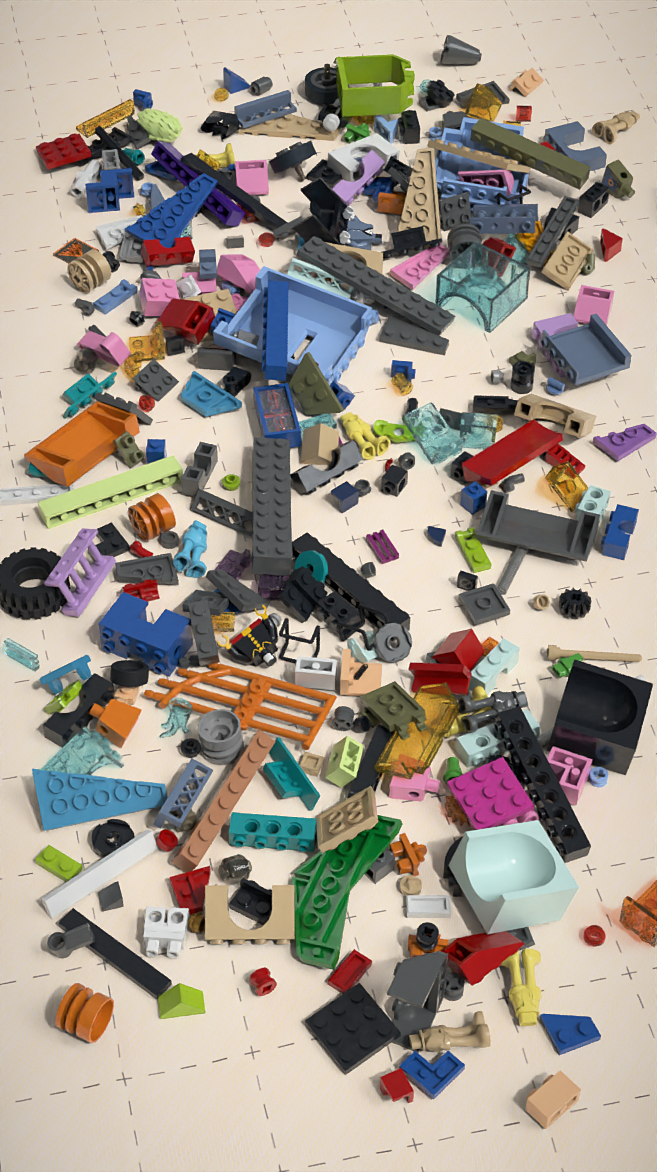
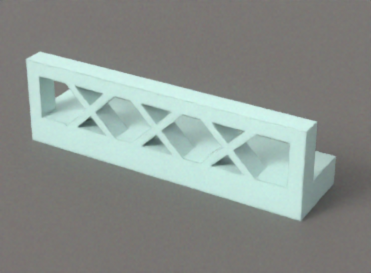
[287,258,353,299]

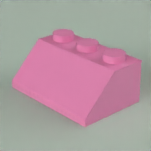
[458,170,514,195]

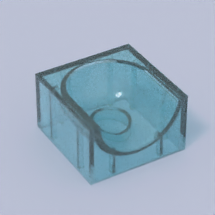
[435,242,531,333]

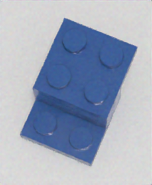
[85,168,134,213]

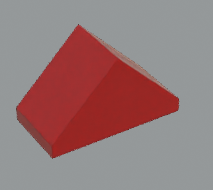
[600,228,623,262]

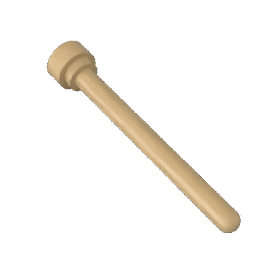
[547,645,642,662]

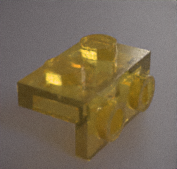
[211,612,236,632]

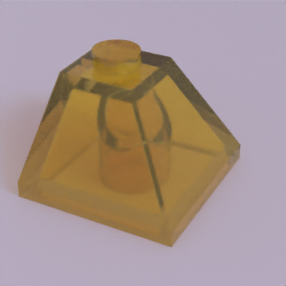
[465,83,502,122]
[545,461,588,512]

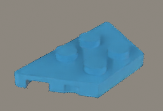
[181,371,242,417]

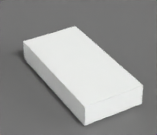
[406,895,451,918]

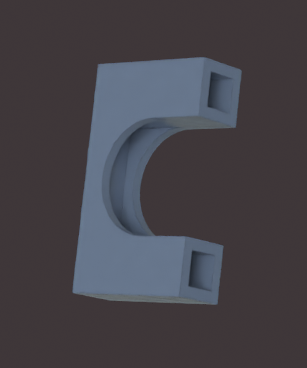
[543,121,607,171]

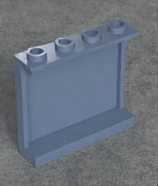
[540,313,632,386]

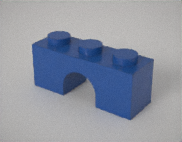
[600,504,639,560]

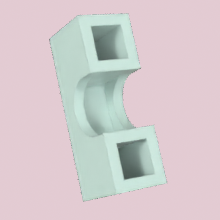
[469,638,520,695]

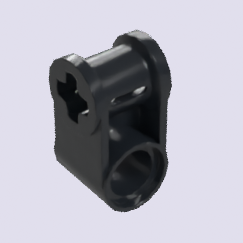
[223,366,252,397]

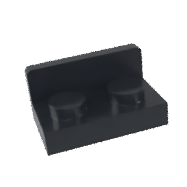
[229,878,272,925]

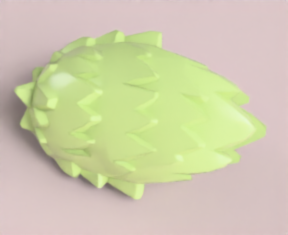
[137,108,183,143]

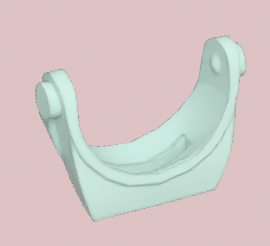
[347,630,379,663]

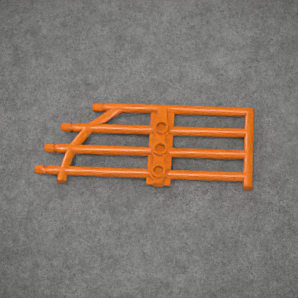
[144,663,337,750]

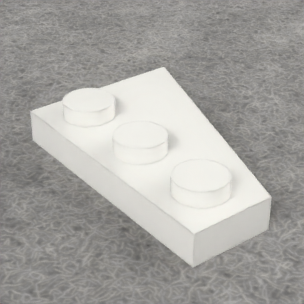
[96,215,143,250]

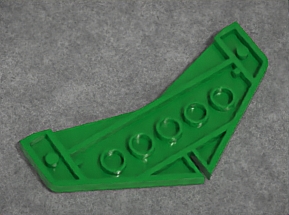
[291,815,403,970]

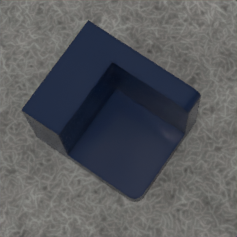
[331,481,359,513]

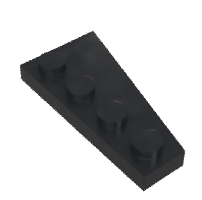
[76,127,133,165]

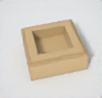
[299,752,325,777]

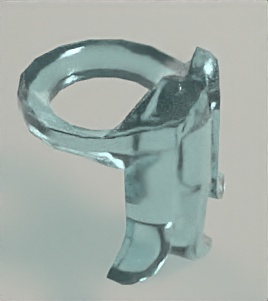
[159,697,193,738]

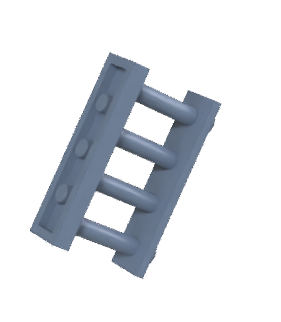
[470,204,539,234]

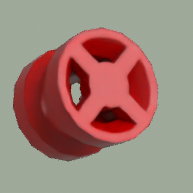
[249,967,277,996]

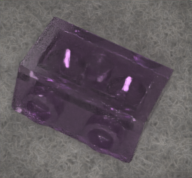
[215,549,251,580]

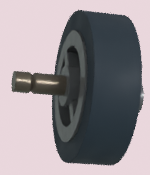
[305,63,349,104]
[269,141,317,181]

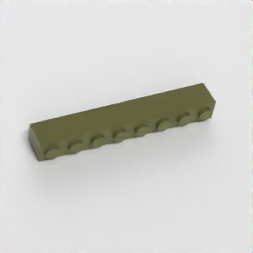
[470,118,591,190]

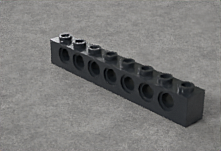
[494,706,591,863]

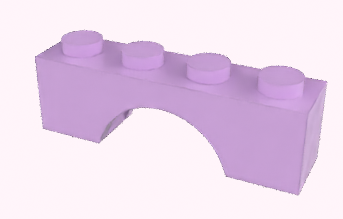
[332,150,386,206]

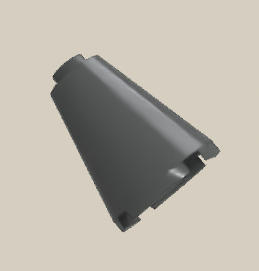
[440,35,482,64]

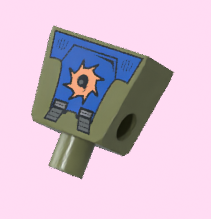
[601,159,635,199]

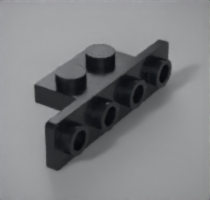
[382,226,443,259]

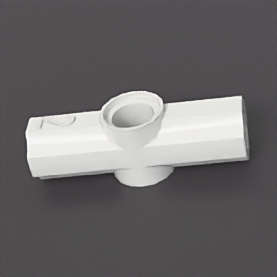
[71,160,102,198]

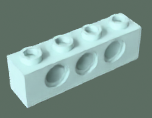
[456,709,540,768]

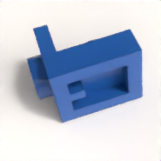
[133,89,153,110]
[391,360,416,385]

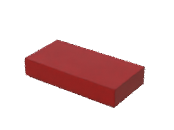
[328,949,372,994]

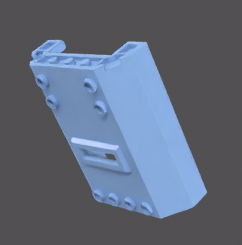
[213,266,374,385]

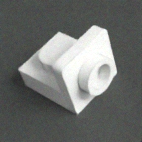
[176,275,201,299]

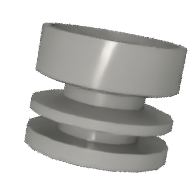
[198,709,244,765]

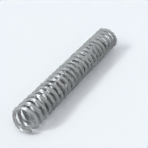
[497,546,529,595]

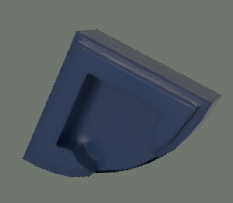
[427,526,446,547]

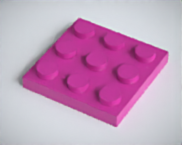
[447,757,534,830]

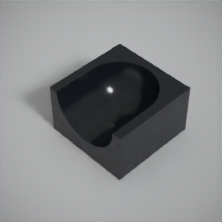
[546,659,653,775]

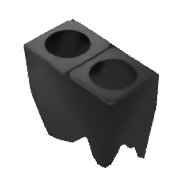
[201,110,240,140]

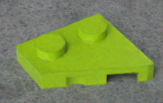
[43,680,82,714]

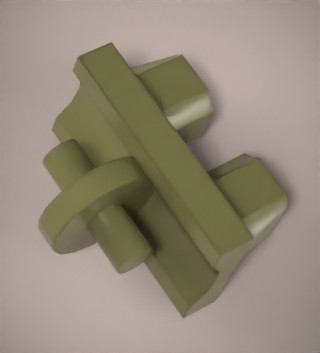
[113,431,145,468]

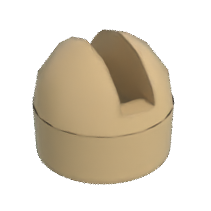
[532,594,550,610]

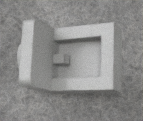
[233,328,260,346]

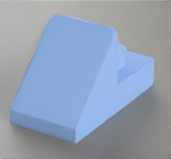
[374,115,398,144]

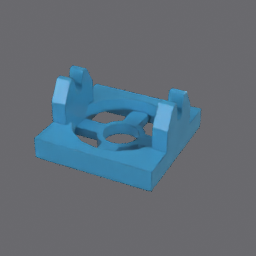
[39,654,92,695]

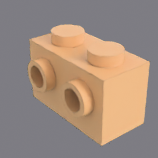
[526,1070,581,1129]

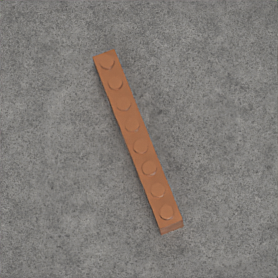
[171,729,276,873]

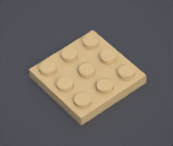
[184,289,237,344]
[316,786,378,853]

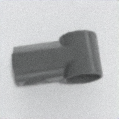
[47,923,95,959]

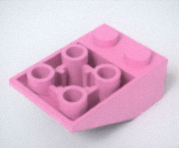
[217,254,260,294]

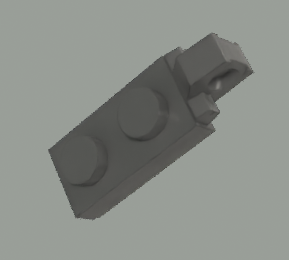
[126,115,151,149]

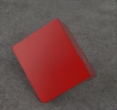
[380,1068,414,1103]

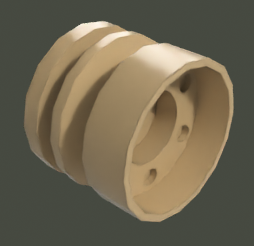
[67,249,111,293]

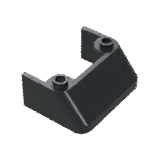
[293,177,349,245]

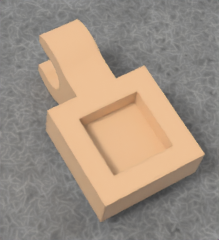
[114,686,140,705]

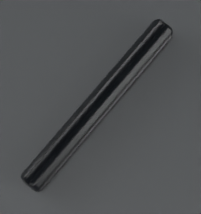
[95,126,144,181]

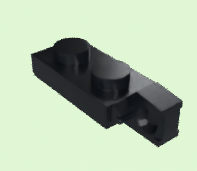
[473,395,518,413]

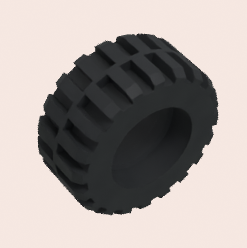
[0,547,71,620]

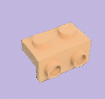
[509,68,544,97]

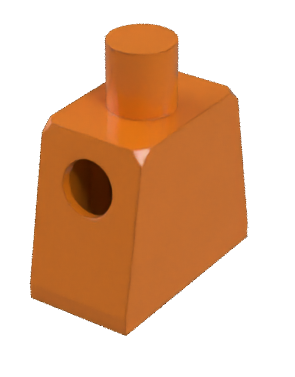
[89,699,142,748]

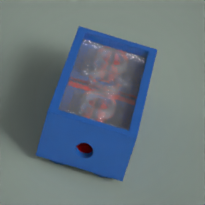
[253,383,301,448]

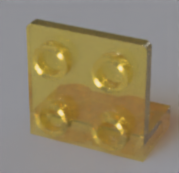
[129,321,165,362]

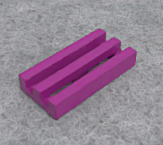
[366,529,399,564]

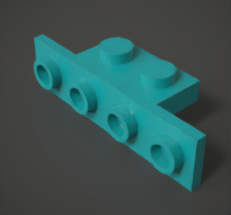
[63,372,117,419]
[263,737,321,811]

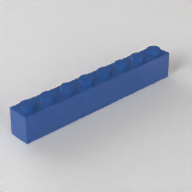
[261,280,289,381]

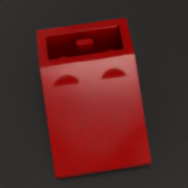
[155,298,215,345]
[441,931,524,986]

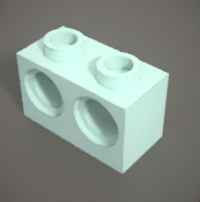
[575,485,611,523]

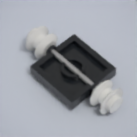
[318,98,353,131]

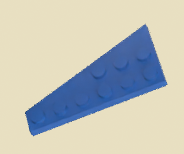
[125,173,218,248]

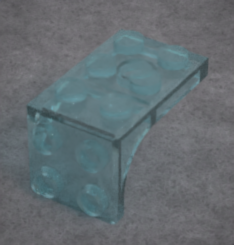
[401,402,470,464]
[40,727,125,775]

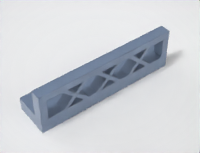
[234,90,297,128]
[153,758,213,829]

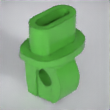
[551,653,583,678]

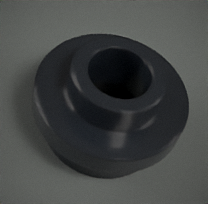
[129,311,145,327]
[180,738,201,758]

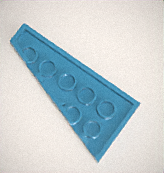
[32,768,168,831]

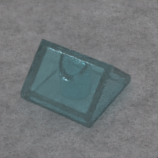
[459,412,498,450]

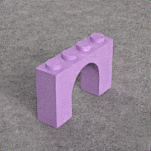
[531,313,578,378]

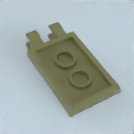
[360,681,428,740]

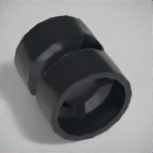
[511,361,535,394]

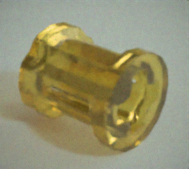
[391,373,413,396]

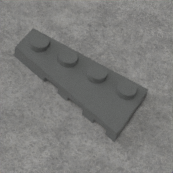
[379,316,450,356]

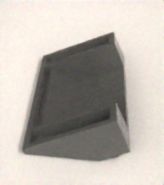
[476,490,600,562]

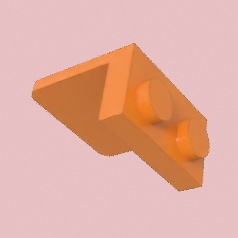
[378,191,406,215]

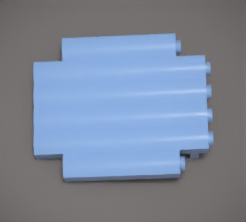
[435,117,531,212]

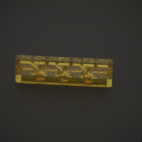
[76,99,135,138]

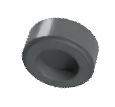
[160,531,179,549]

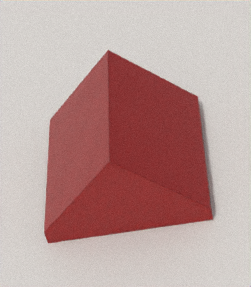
[432,628,485,672]

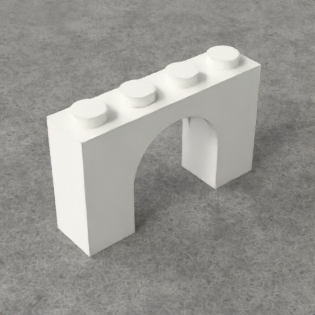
[327,133,400,182]

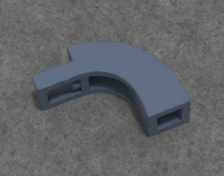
[199,249,217,279]

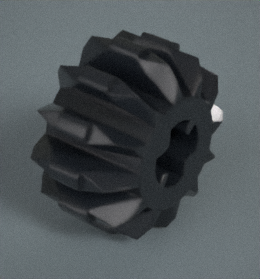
[558,587,592,619]

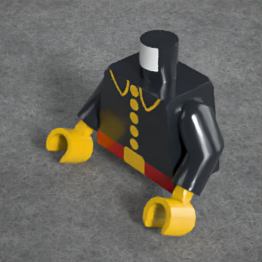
[217,604,278,667]

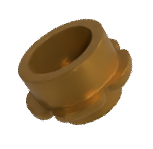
[188,912,205,933]

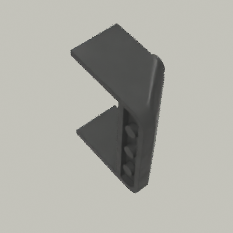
[387,951,448,1053]

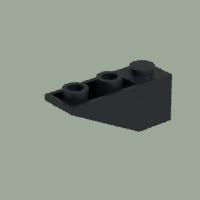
[384,156,412,178]

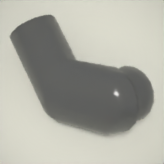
[140,270,162,279]
[75,298,95,315]
[503,473,525,492]

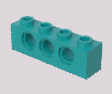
[229,812,317,852]

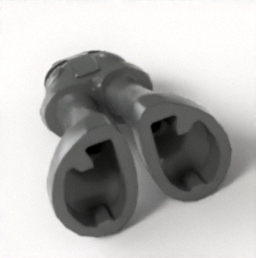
[458,690,528,733]

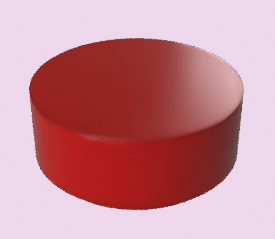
[156,829,178,852]

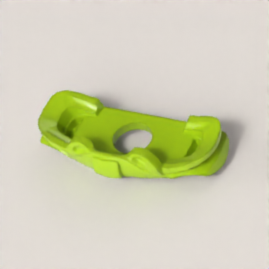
[373,420,425,443]

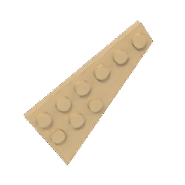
[238,111,340,141]
[427,138,531,173]
[393,148,442,249]

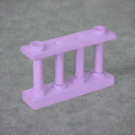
[44,528,116,617]

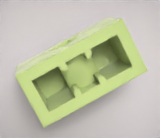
[325,736,364,788]

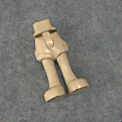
[592,111,640,144]
[409,1011,491,1052]

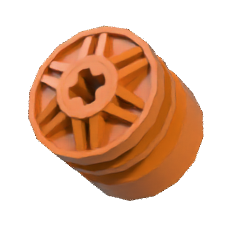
[128,493,176,542]
[55,983,114,1043]

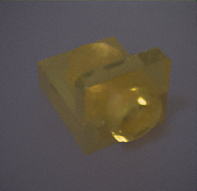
[124,353,142,383]

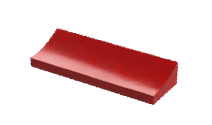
[462,419,563,486]

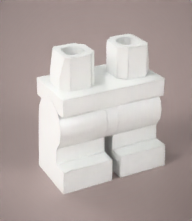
[143,906,190,958]

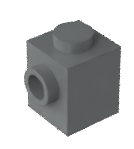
[365,849,395,884]

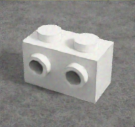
[295,656,337,690]

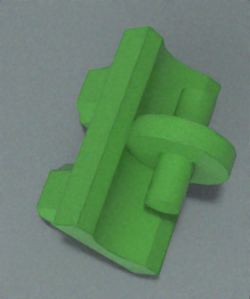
[344,123,371,143]

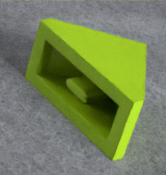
[158,983,206,1019]

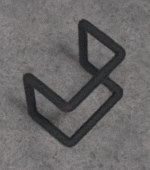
[497,185,531,205]
[336,604,389,651]
[279,618,320,663]

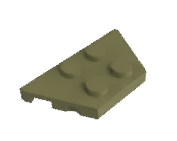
[288,352,344,415]

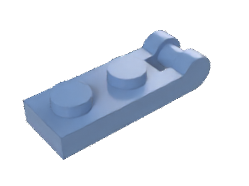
[93,279,138,315]

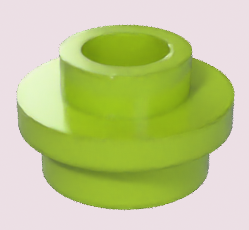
[222,474,241,491]

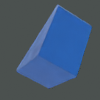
[223,67,251,94]

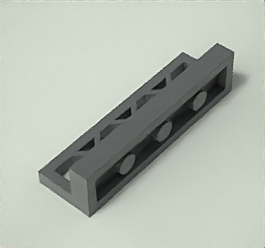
[190,489,252,536]

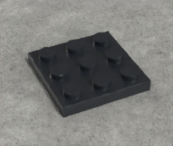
[305,983,401,1075]

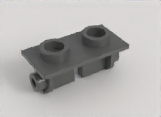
[437,408,475,433]

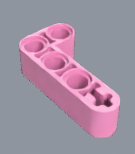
[77,331,131,367]

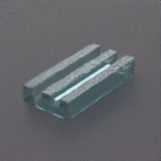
[3,638,40,672]

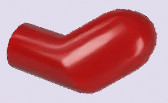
[130,541,154,558]

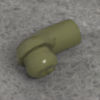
[582,254,595,275]

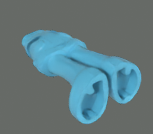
[173,520,208,578]

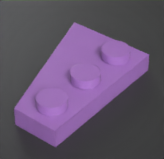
[593,423,657,461]

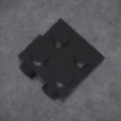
[277,566,328,623]

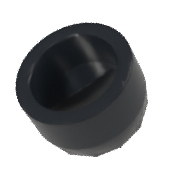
[353,716,371,733]

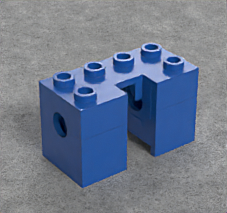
[98,592,193,677]

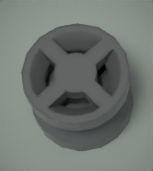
[332,706,354,731]
[444,972,465,1001]

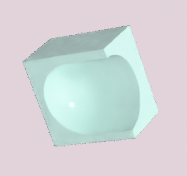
[449,820,579,934]

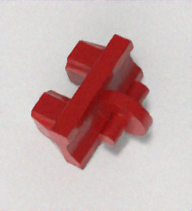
[122,579,160,601]

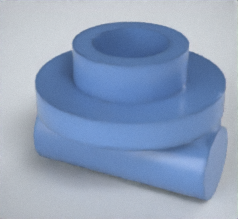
[547,377,565,395]

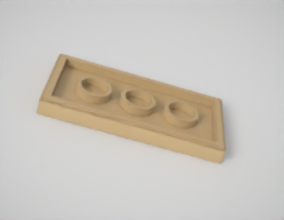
[541,231,594,290]

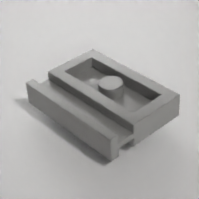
[119,236,143,263]

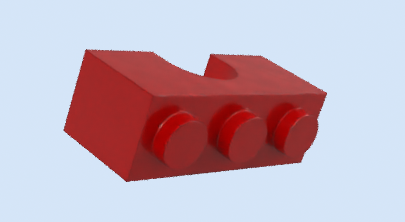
[141,237,195,266]

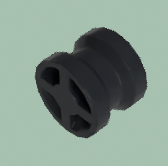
[416,922,439,951]

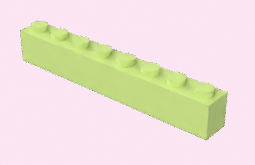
[38,455,183,529]

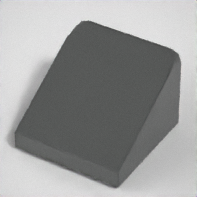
[419,95,440,112]
[227,235,244,248]
[98,881,124,912]

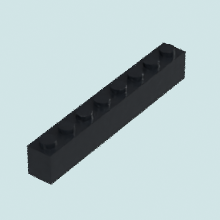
[292,532,411,641]

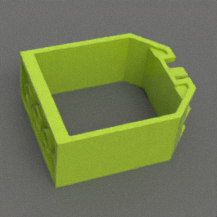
[336,54,415,117]

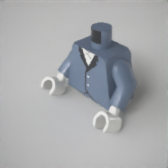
[339,206,382,250]

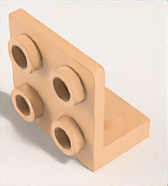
[340,649,382,696]

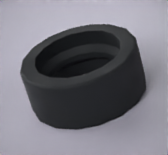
[110,660,149,687]

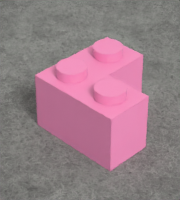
[547,746,592,805]

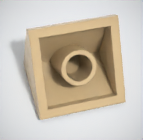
[301,423,339,465]

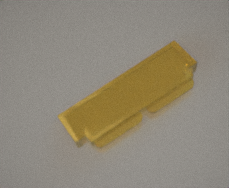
[374,683,459,780]

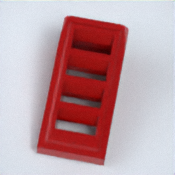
[545,444,586,478]

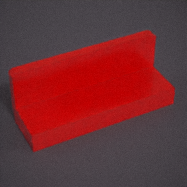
[408,662,472,695]

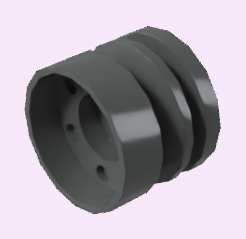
[447,224,484,268]

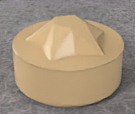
[400,875,422,897]

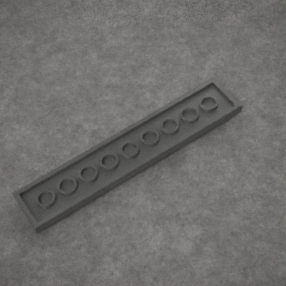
[297,236,456,336]

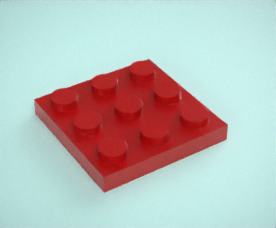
[36,133,92,170]

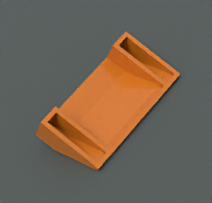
[24,401,140,487]

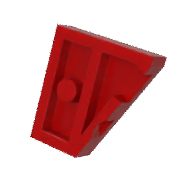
[170,866,211,917]

